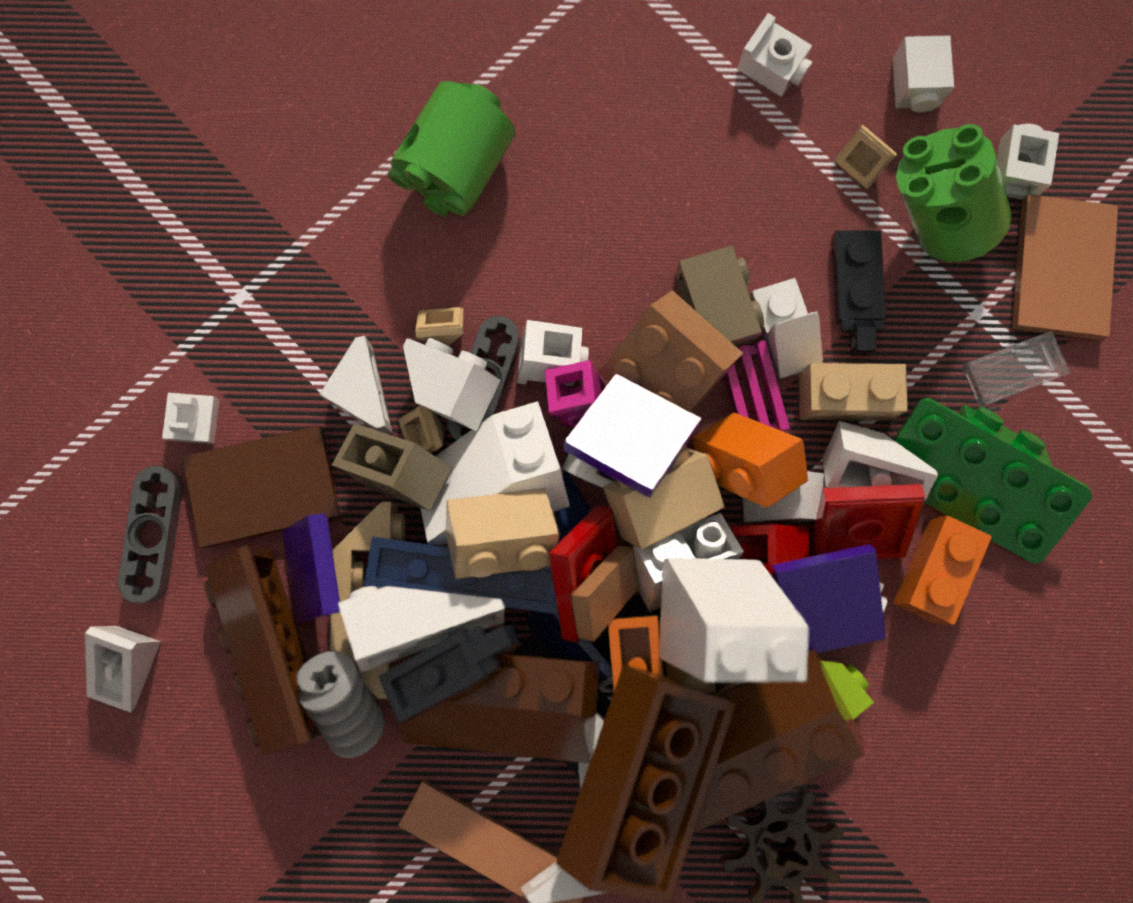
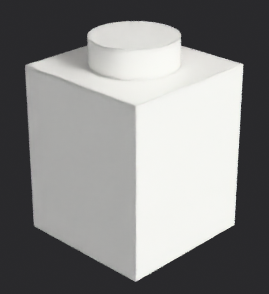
[892,36,954,112]

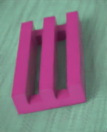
[725,340,790,432]

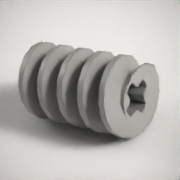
[297,651,385,759]

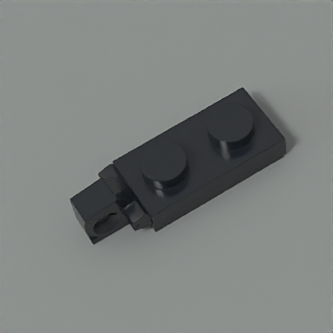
[832,230,886,356]
[378,625,521,724]

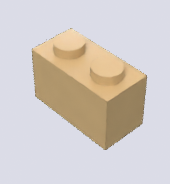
[799,363,907,421]
[603,447,724,549]
[446,489,559,579]

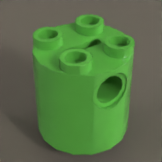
[387,81,516,217]
[896,124,1012,262]

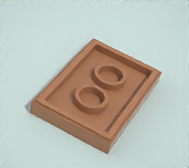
[1012,194,1118,340]

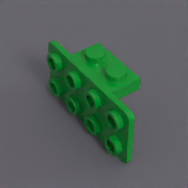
[894,398,1092,563]

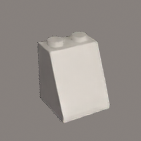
[659,557,809,682]

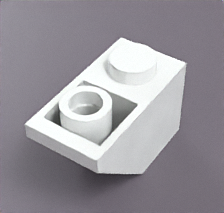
[403,338,501,431]
[633,513,743,612]

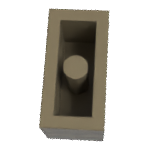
[675,245,764,348]
[332,423,452,511]

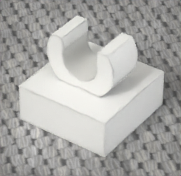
[162,393,219,445]

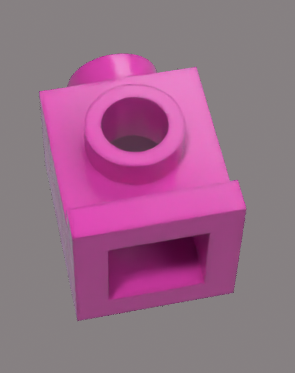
[545,360,606,427]

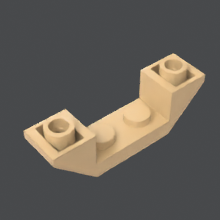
[330,502,406,699]

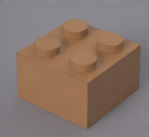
[598,290,743,413]

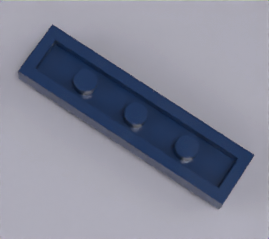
[364,537,558,614]

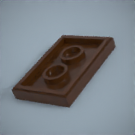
[182,425,341,549]

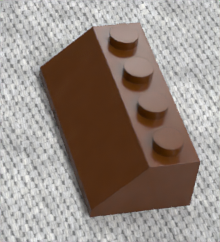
[204,545,322,756]
[694,649,864,832]
[392,651,600,763]
[555,664,736,903]

